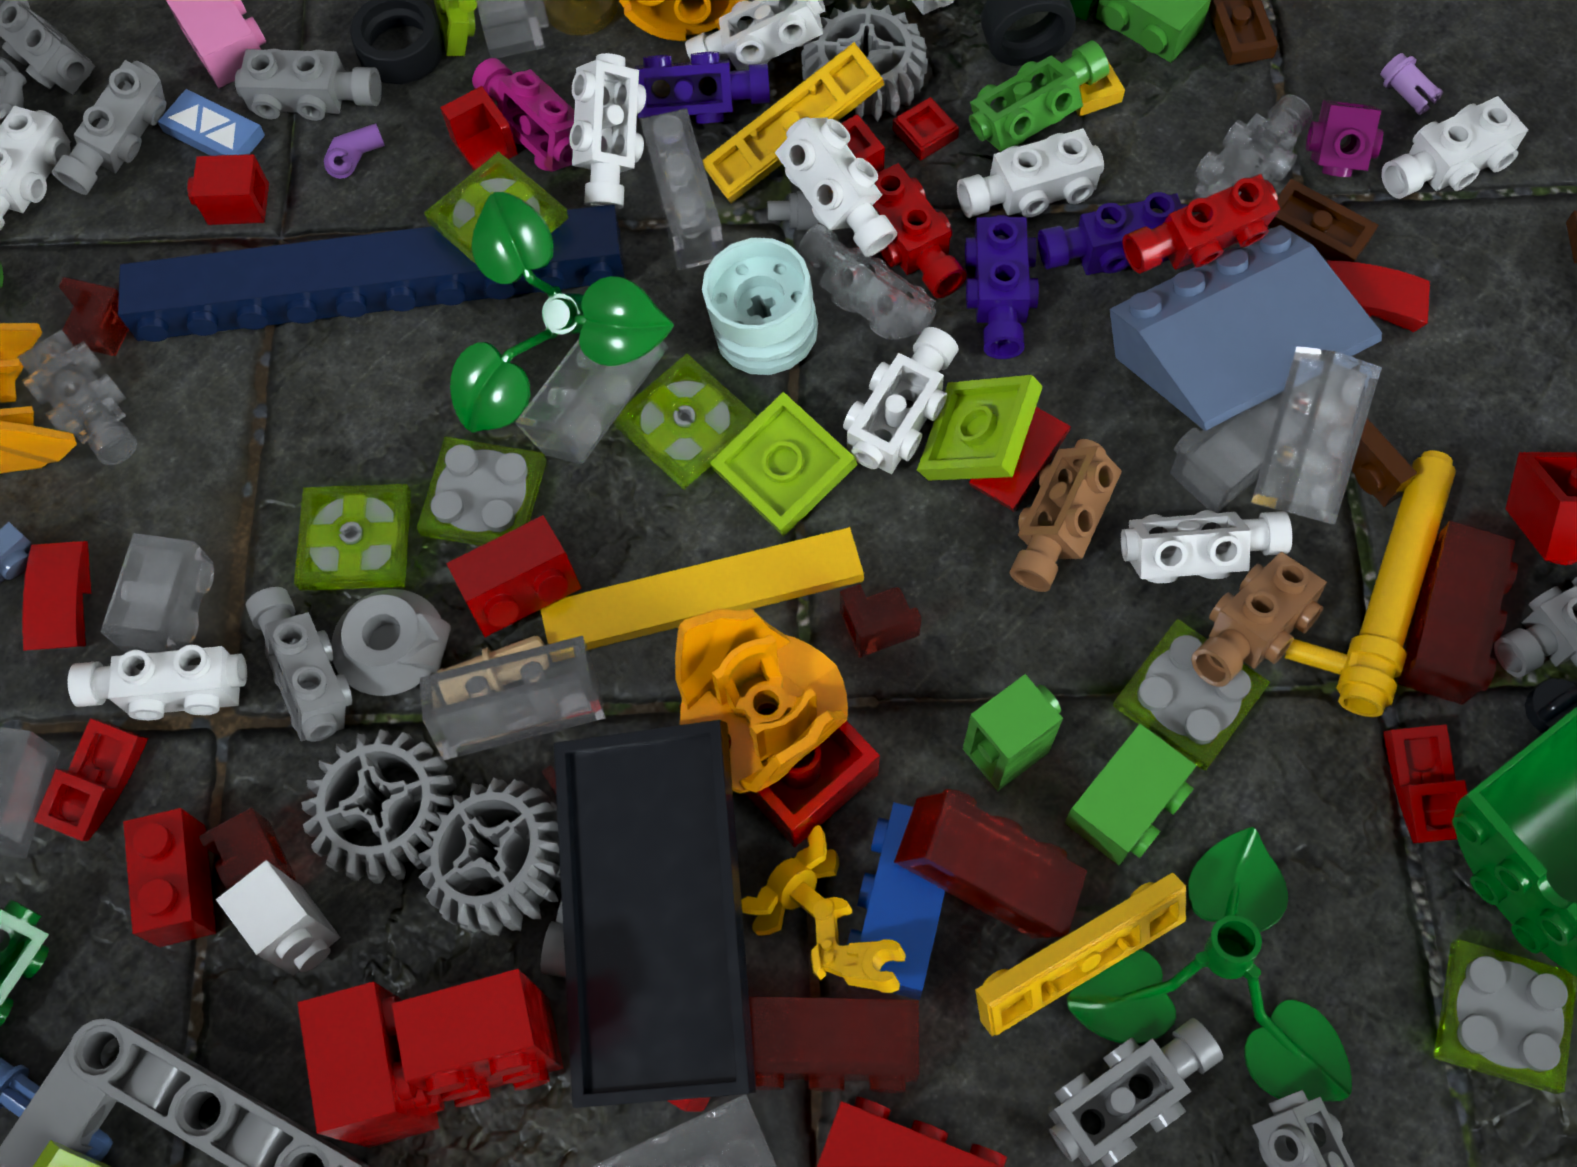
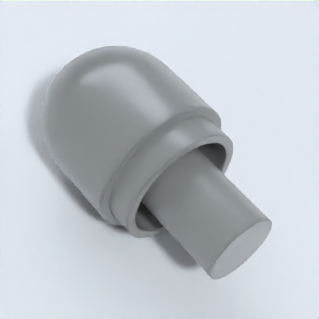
[767,191,826,230]

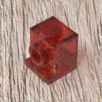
[199,808,296,890]

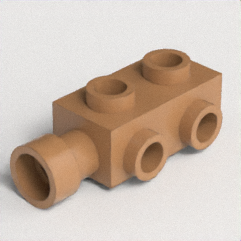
[1010,439,1122,592]
[1191,552,1327,687]

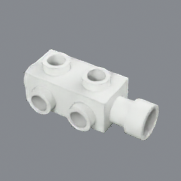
[685,0,825,71]
[569,53,646,210]
[1381,96,1528,199]
[0,106,71,230]
[775,117,898,257]
[957,128,1104,218]
[843,327,959,474]
[1121,510,1292,583]
[68,645,247,721]

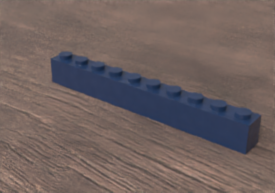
[118,204,625,342]

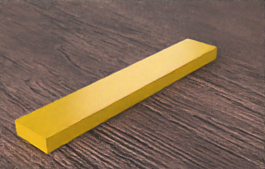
[540,527,864,659]

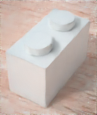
[216,860,341,976]

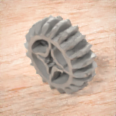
[801,1,928,122]
[301,729,457,884]
[418,777,561,936]

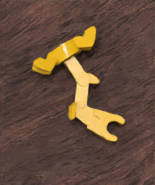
[741,825,906,993]

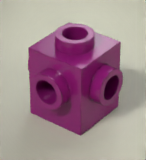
[1306,100,1383,177]

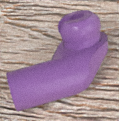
[324,123,385,179]

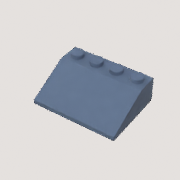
[1109,225,1382,431]

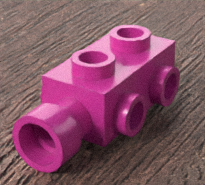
[472,58,575,172]

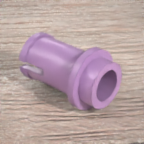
[1380,53,1443,115]

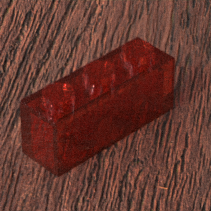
[1397,521,1518,705]
[894,789,1087,939]
[749,997,919,1093]

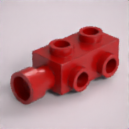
[872,163,967,298]
[1122,174,1280,274]

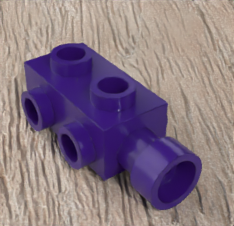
[634,51,770,127]
[1038,192,1188,275]
[965,215,1039,359]

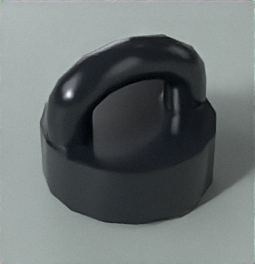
[1525,678,1577,733]

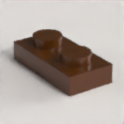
[1208,0,1278,65]
[1267,179,1379,262]
[1315,395,1417,507]

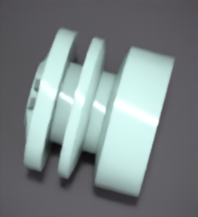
[702,238,818,375]

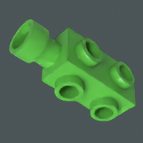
[969,40,1110,152]

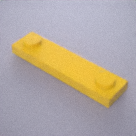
[700,42,885,204]
[975,872,1186,1037]

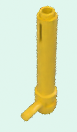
[1285,450,1456,717]

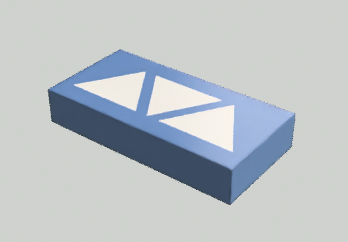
[157,89,265,156]

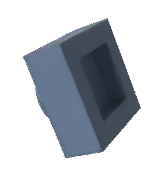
[0,522,34,583]

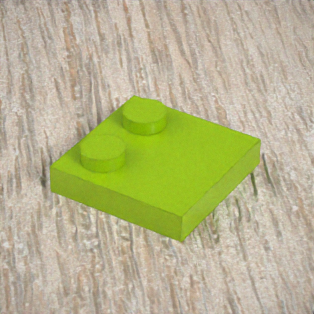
[917,375,1043,481]
[709,392,858,537]

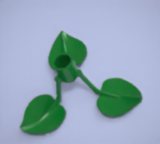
[450,192,674,433]
[1067,827,1352,1101]

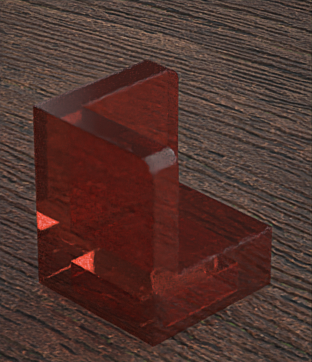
[59,277,129,357]
[840,584,922,658]

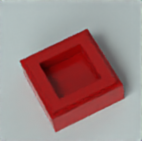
[892,97,959,161]

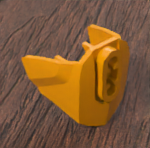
[0,323,77,474]
[675,609,848,794]

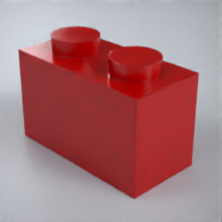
[446,515,582,637]
[123,808,216,947]

